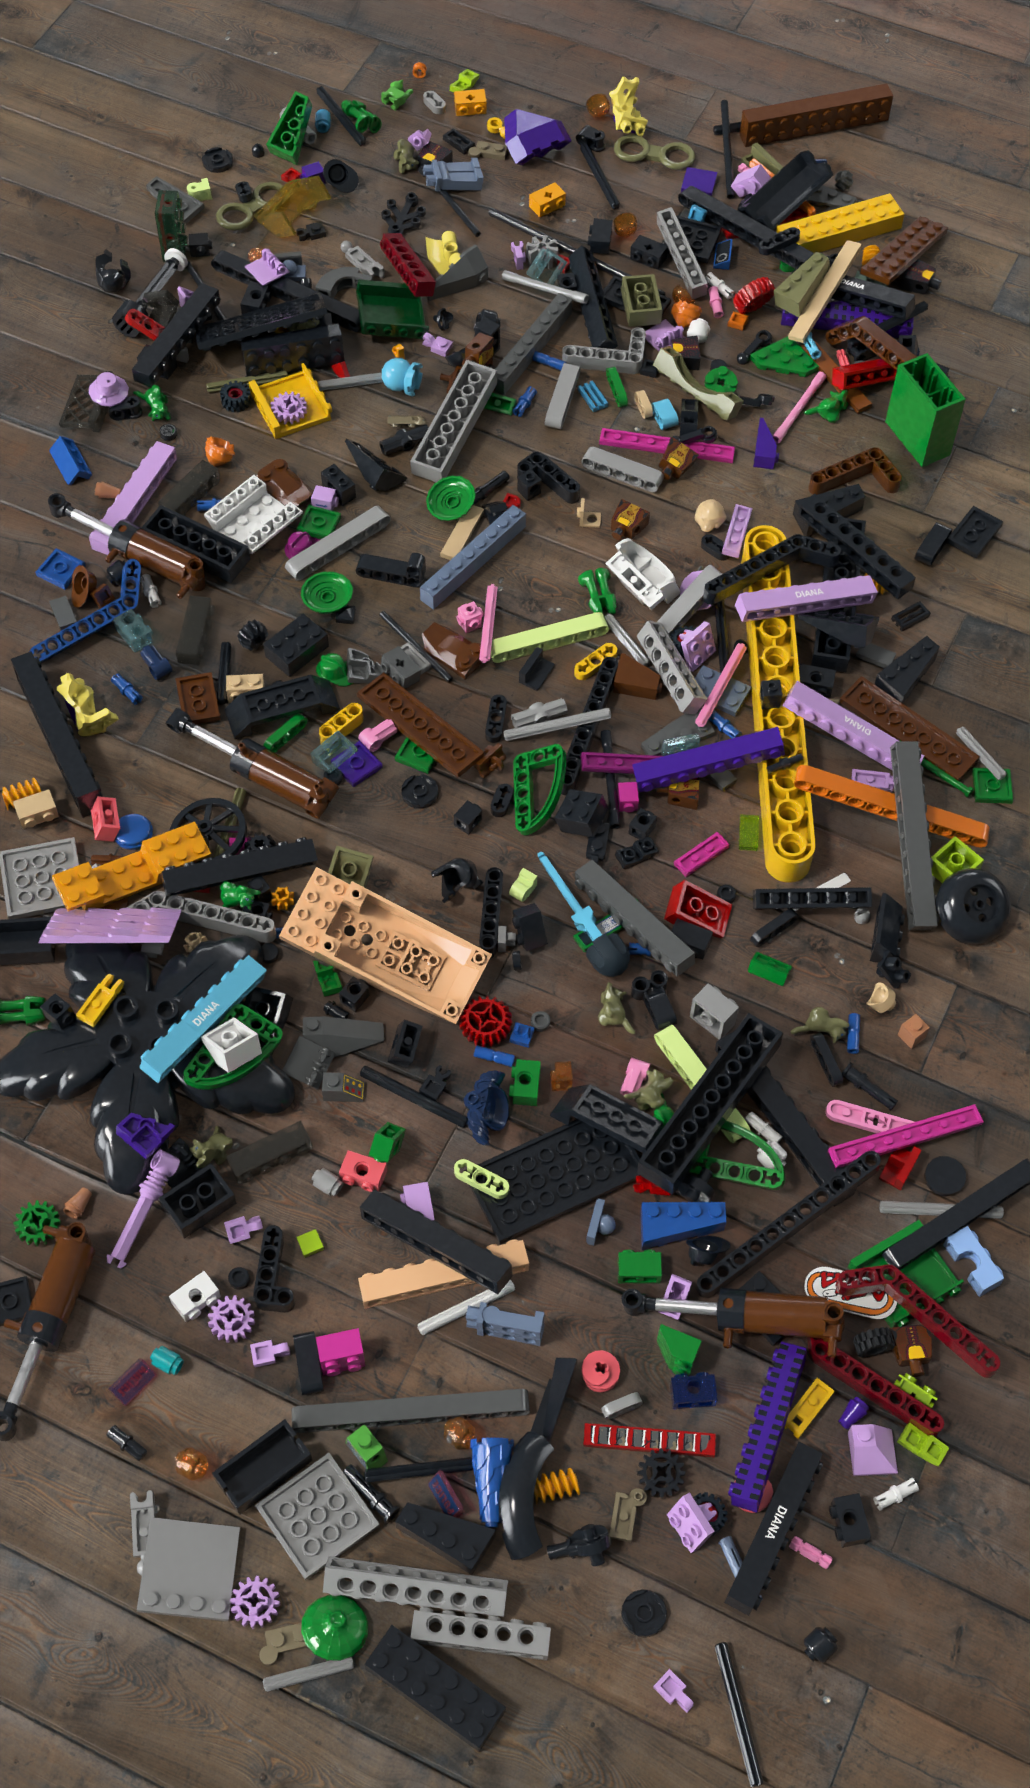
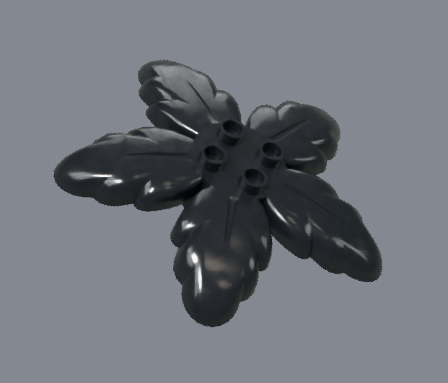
[0,935,295,1195]

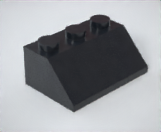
[870,893,905,963]

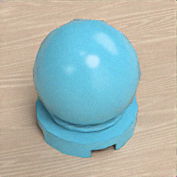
[382,358,423,396]

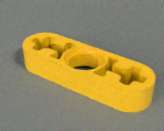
[574,643,617,680]

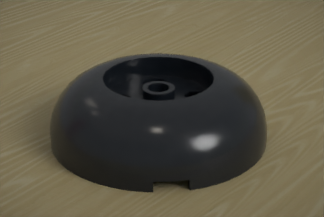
[936,868,1011,945]

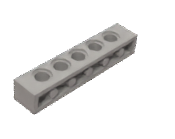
[657,207,707,300]
[637,621,707,714]
[410,1608,551,1661]

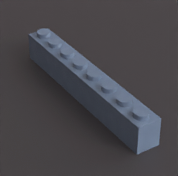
[420,505,526,610]

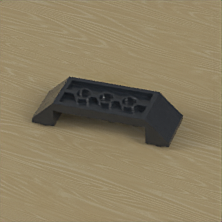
[225,674,340,740]
[550,1084,665,1158]

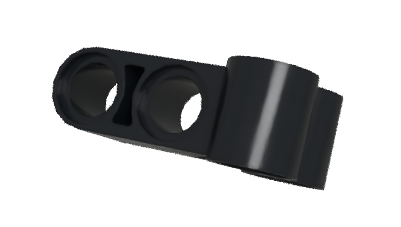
[631,970,677,1030]

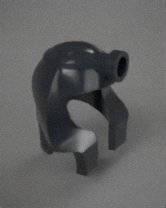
[95,249,131,293]
[431,858,484,903]

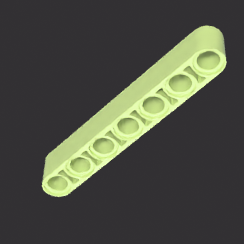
[491,612,609,663]
[654,1025,750,1143]

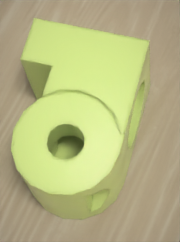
[187,178,212,201]
[509,868,537,902]

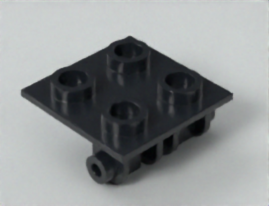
[165,1137,207,1189]

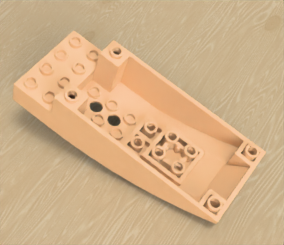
[279,867,492,1024]

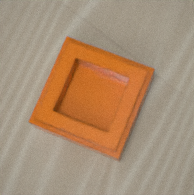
[727,311,749,331]

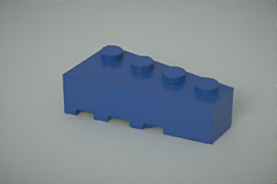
[640,1202,726,1251]

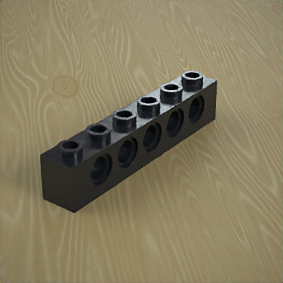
[753,887,872,909]

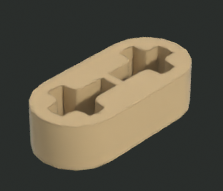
[634,390,653,419]

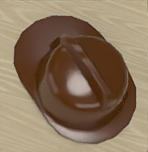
[72,565,97,608]

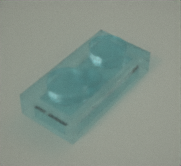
[661,733,700,756]

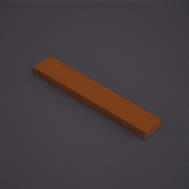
[801,340,872,414]

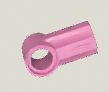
[358,719,397,752]
[620,1057,651,1099]

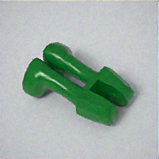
[341,100,382,133]
[578,568,616,614]
[0,996,46,1026]

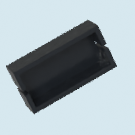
[0,917,55,965]
[212,1419,313,1515]

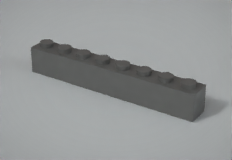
[495,293,573,396]
[575,860,695,977]

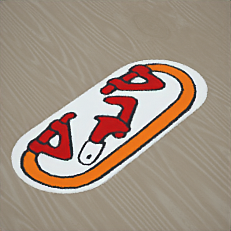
[804,1267,897,1319]

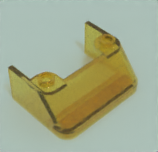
[254,176,331,238]

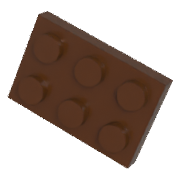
[175,672,221,724]

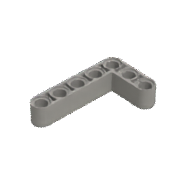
[562,327,646,374]

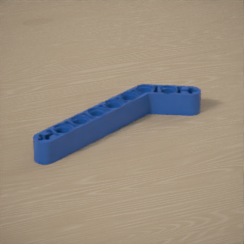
[29,559,141,663]

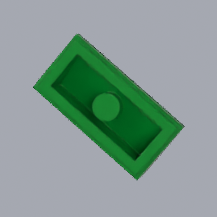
[484,393,517,416]
[748,952,792,986]

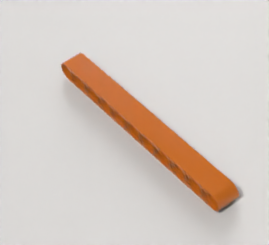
[794,765,990,848]

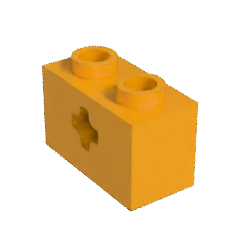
[454,89,487,116]
[529,183,566,217]

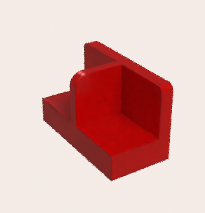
[879,1146,922,1191]

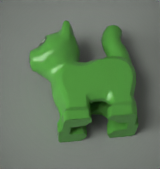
[381,80,413,110]

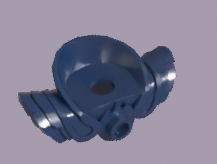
[464,1070,509,1146]

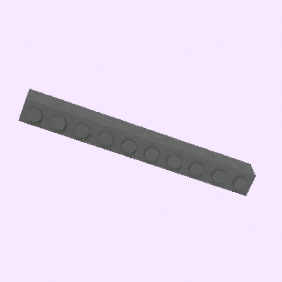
[890,741,939,931]

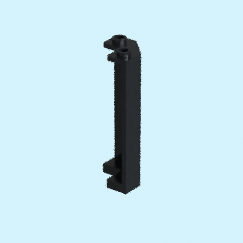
[737,150,834,230]

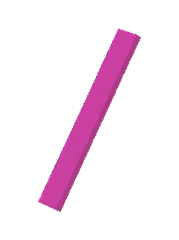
[599,428,735,464]
[828,1104,984,1169]

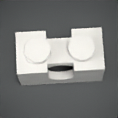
[169,1271,221,1322]

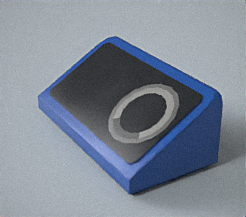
[713,239,733,270]

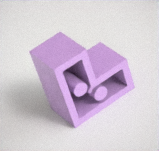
[731,164,771,198]

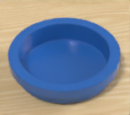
[115,814,153,850]

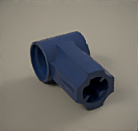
[140,645,173,680]

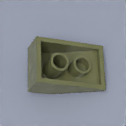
[328,846,374,897]

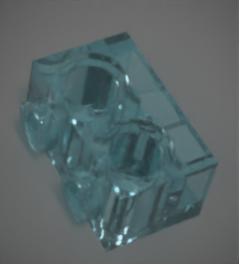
[113,609,153,653]

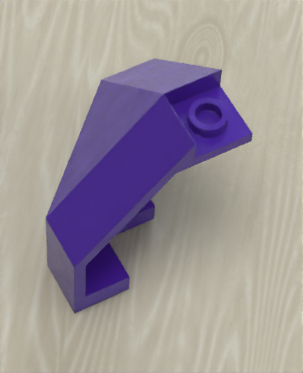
[504,109,572,165]

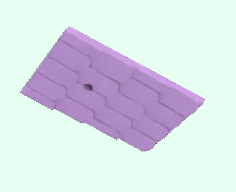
[39,907,182,943]

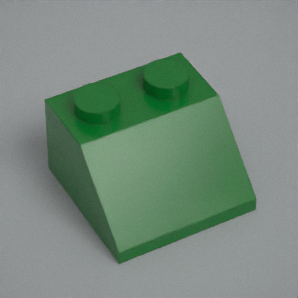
[657,1324,702,1377]

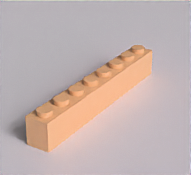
[358,1240,529,1309]

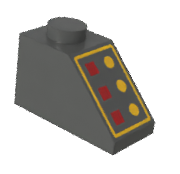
[322,1072,365,1102]

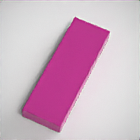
[674,832,730,877]

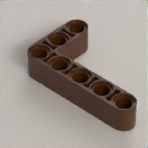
[809,447,902,495]

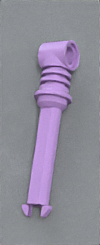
[107,1150,180,1268]

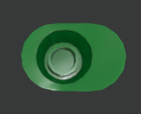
[316,653,353,686]

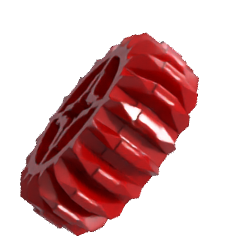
[733,277,775,314]
[459,995,512,1047]

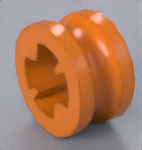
[413,62,427,78]

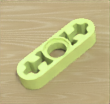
[454,1159,509,1199]

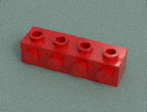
[832,358,897,390]

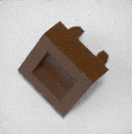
[90,583,115,608]

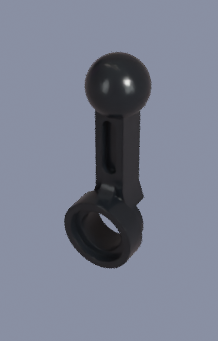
[736,330,772,365]
[733,392,775,407]
[669,426,718,445]

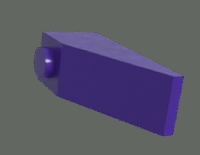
[753,418,779,469]

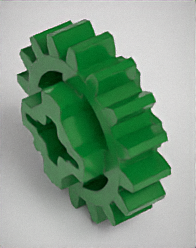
[14,1200,61,1247]

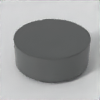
[531,1011,550,1032]

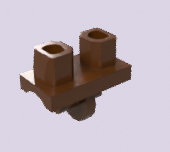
[474,743,506,778]

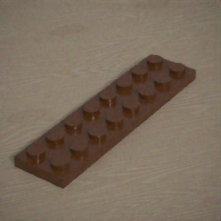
[860,216,948,285]
[357,672,484,778]
[839,676,980,781]

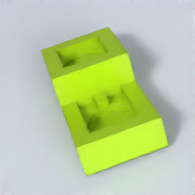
[449,69,480,92]
[897,1423,949,1467]

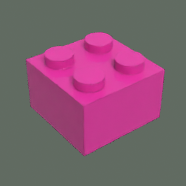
[316,1328,365,1376]

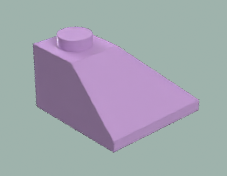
[848,1424,898,1476]

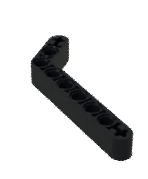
[703,534,841,605]

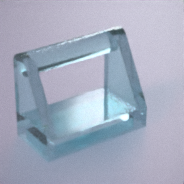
[526,246,567,285]
[310,731,358,773]

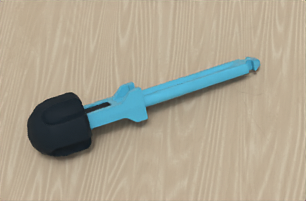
[538,852,630,977]

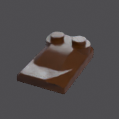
[256,459,314,506]
[422,622,483,680]

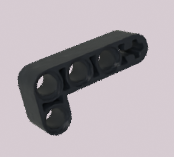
[517,451,580,504]
[355,553,426,587]
[253,1225,295,1313]

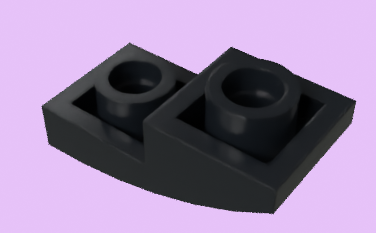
[615,837,659,869]

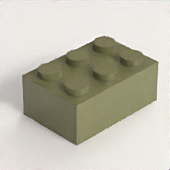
[621,274,662,327]

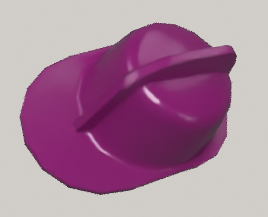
[284,531,321,559]

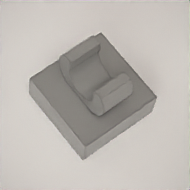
[498,926,516,952]

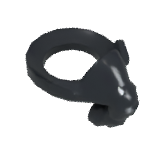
[433,308,453,331]

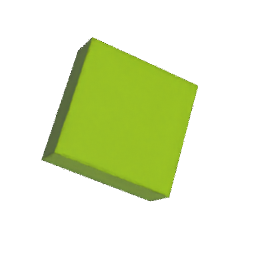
[296,1229,324,1258]

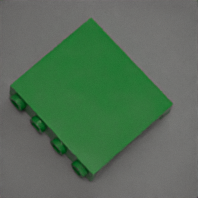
[848,1220,964,1328]

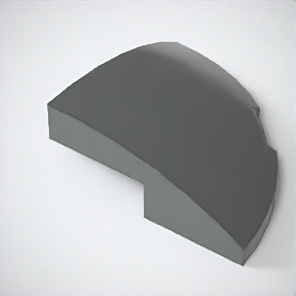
[347,648,383,683]

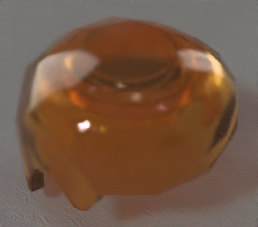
[586,94,610,118]
[613,213,638,237]
[672,284,695,304]

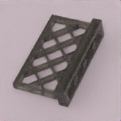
[59,371,113,432]

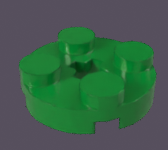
[704,366,738,392]

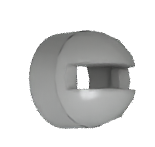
[854,907,870,924]

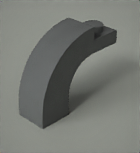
[316,267,373,299]

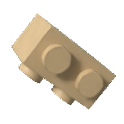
[226,674,265,703]
[13,789,59,829]

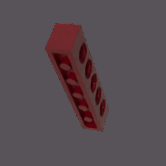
[380,233,436,297]

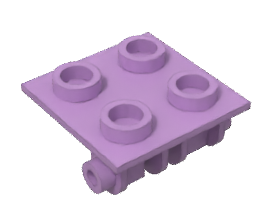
[245,248,290,286]
[645,319,685,351]

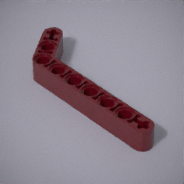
[835,1264,1000,1378]
[807,1337,944,1437]

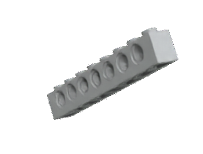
[323,1556,508,1617]

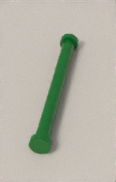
[921,758,974,798]

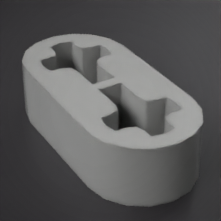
[423,91,446,114]
[601,1392,643,1420]

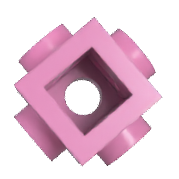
[456,601,483,633]

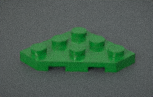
[750,336,819,377]

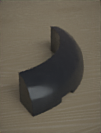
[499,1432,554,1560]

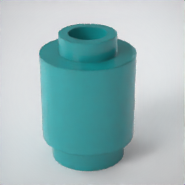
[150,1346,184,1375]

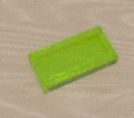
[739,814,759,851]

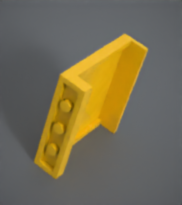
[248,363,332,439]

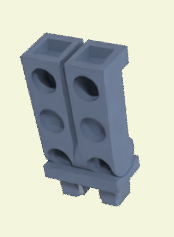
[423,158,484,191]
[466,1302,544,1346]

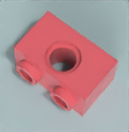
[91,796,120,842]
[339,1150,387,1192]

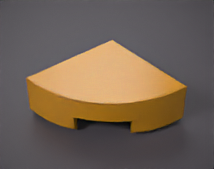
[392,344,405,359]

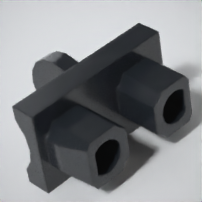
[876,951,911,989]

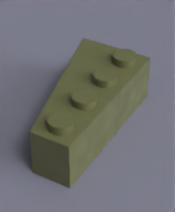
[774,252,830,317]

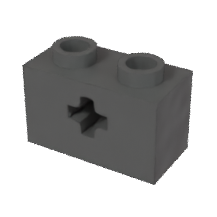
[380,646,421,689]

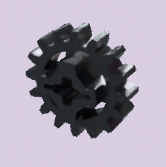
[637,1448,685,1499]

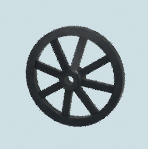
[169,798,247,864]

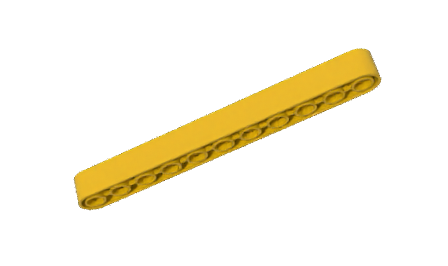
[741,525,815,883]

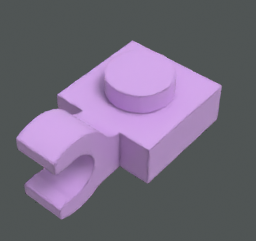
[511,241,526,270]
[423,333,453,357]
[224,1216,263,1244]
[250,1340,290,1368]
[653,1669,694,1713]

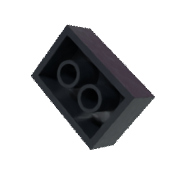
[263,613,329,677]
[159,1163,237,1239]

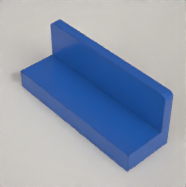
[49,436,92,485]

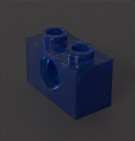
[670,1372,718,1409]

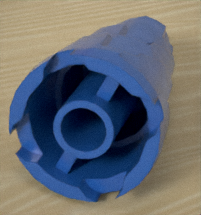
[470,1438,514,1528]

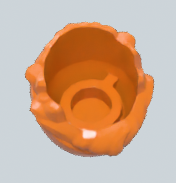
[671,300,702,328]
[205,436,235,466]

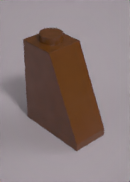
[613,653,663,700]

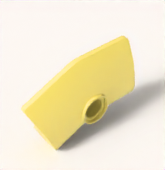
[425,231,461,275]

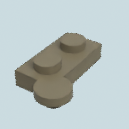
[468,141,508,161]
[388,415,428,427]
[609,1488,647,1543]
[259,1623,307,1665]

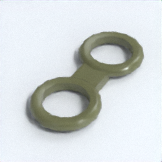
[614,135,695,170]
[216,182,290,231]

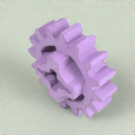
[271,392,307,424]
[208,1295,255,1343]
[230,1576,280,1629]

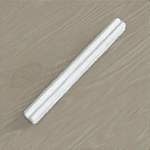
[418,1280,515,1335]

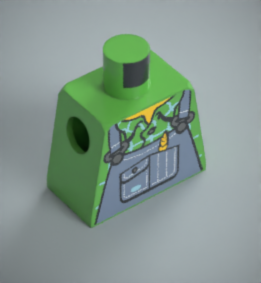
[345,1425,388,1469]

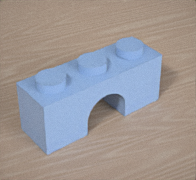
[943,1226,1004,1297]

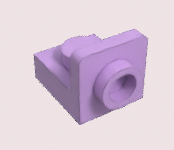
[408,129,432,151]

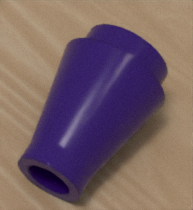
[838,1396,869,1430]

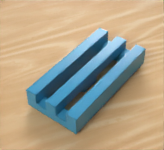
[578,380,608,412]

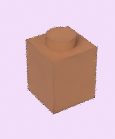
[898,1014,930,1049]

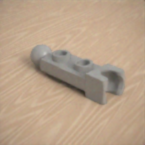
[340,240,385,281]
[130,1490,155,1576]

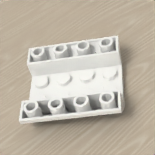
[204,475,303,554]

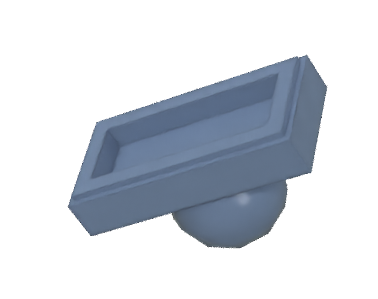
[283,259,306,281]
[586,1199,616,1246]

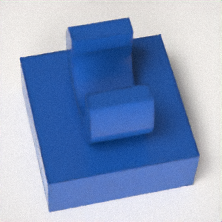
[510,1022,535,1048]

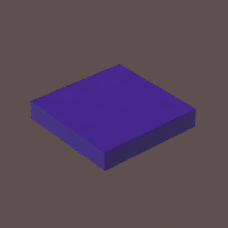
[681,167,717,196]
[331,741,383,787]

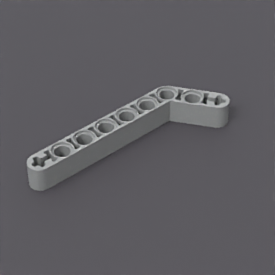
[127,891,277,943]

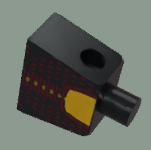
[418,141,453,176]
[900,259,942,295]
[671,336,701,370]

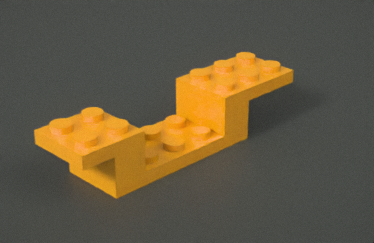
[52,822,211,912]

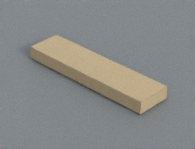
[440,505,484,560]

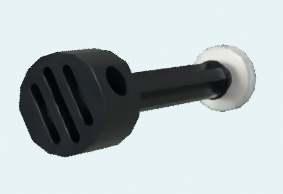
[112,248,188,337]

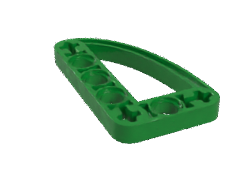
[513,744,566,835]
[183,1004,283,1089]
[689,1121,785,1190]

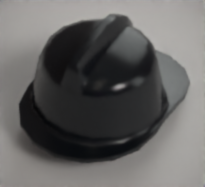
[323,159,359,193]
[686,1235,731,1266]

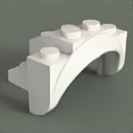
[605,538,681,610]

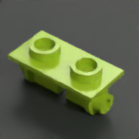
[894,1373,938,1409]

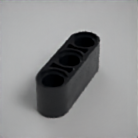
[914,522,953,566]
[293,1331,324,1396]

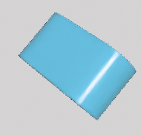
[651,398,679,430]

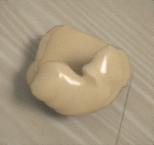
[695,499,727,532]

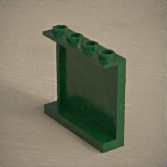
[356,280,429,339]

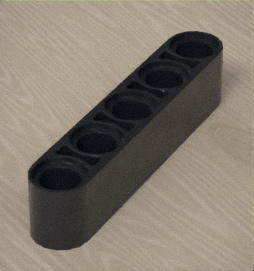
[479,867,503,958]

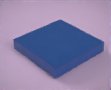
[35,548,86,590]

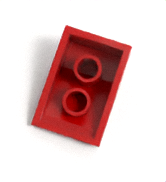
[664,880,732,938]

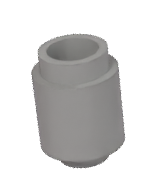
[312,1168,344,1197]

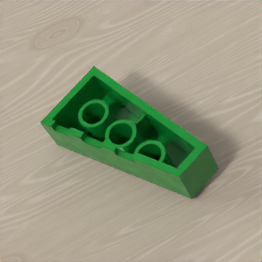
[266,91,312,165]

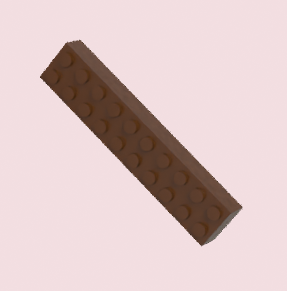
[740,84,893,147]

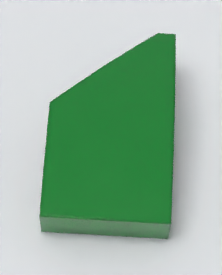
[313,960,342,997]

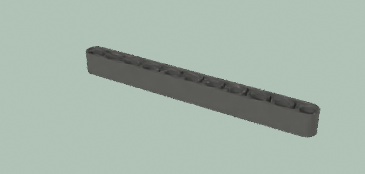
[291,1389,530,1433]

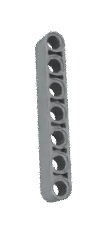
[285,506,391,581]

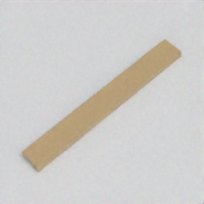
[788,240,862,343]

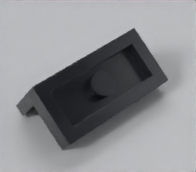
[519,647,555,691]

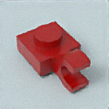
[633,1176,670,1196]

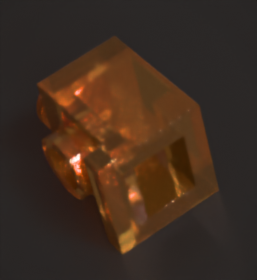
[550,1061,573,1091]

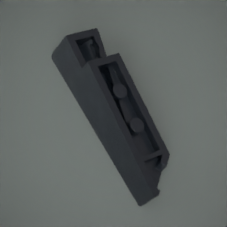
[530,1358,577,1442]

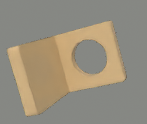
[577,498,601,528]

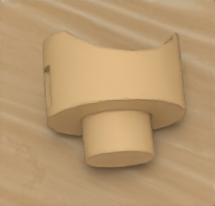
[867,983,896,1013]

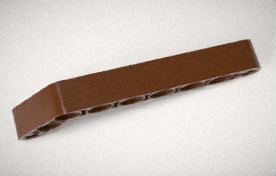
[825,316,917,370]

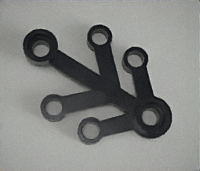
[381,192,426,234]

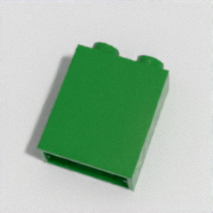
[885,353,966,467]

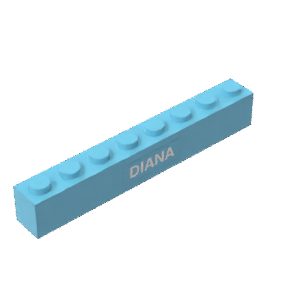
[140,955,267,1083]

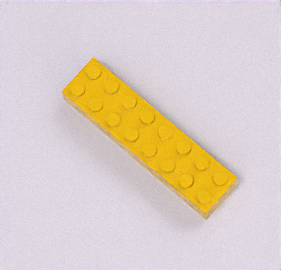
[776,193,904,253]

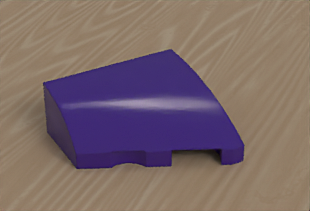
[116,1113,175,1159]

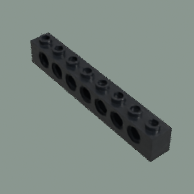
[798,493,916,599]

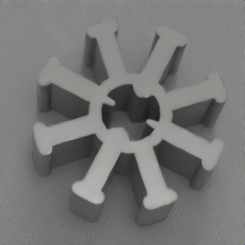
[526,235,558,270]

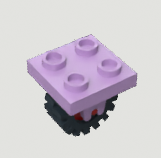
[670,621,716,672]
[667,1492,727,1553]

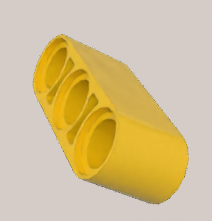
[319,703,363,748]

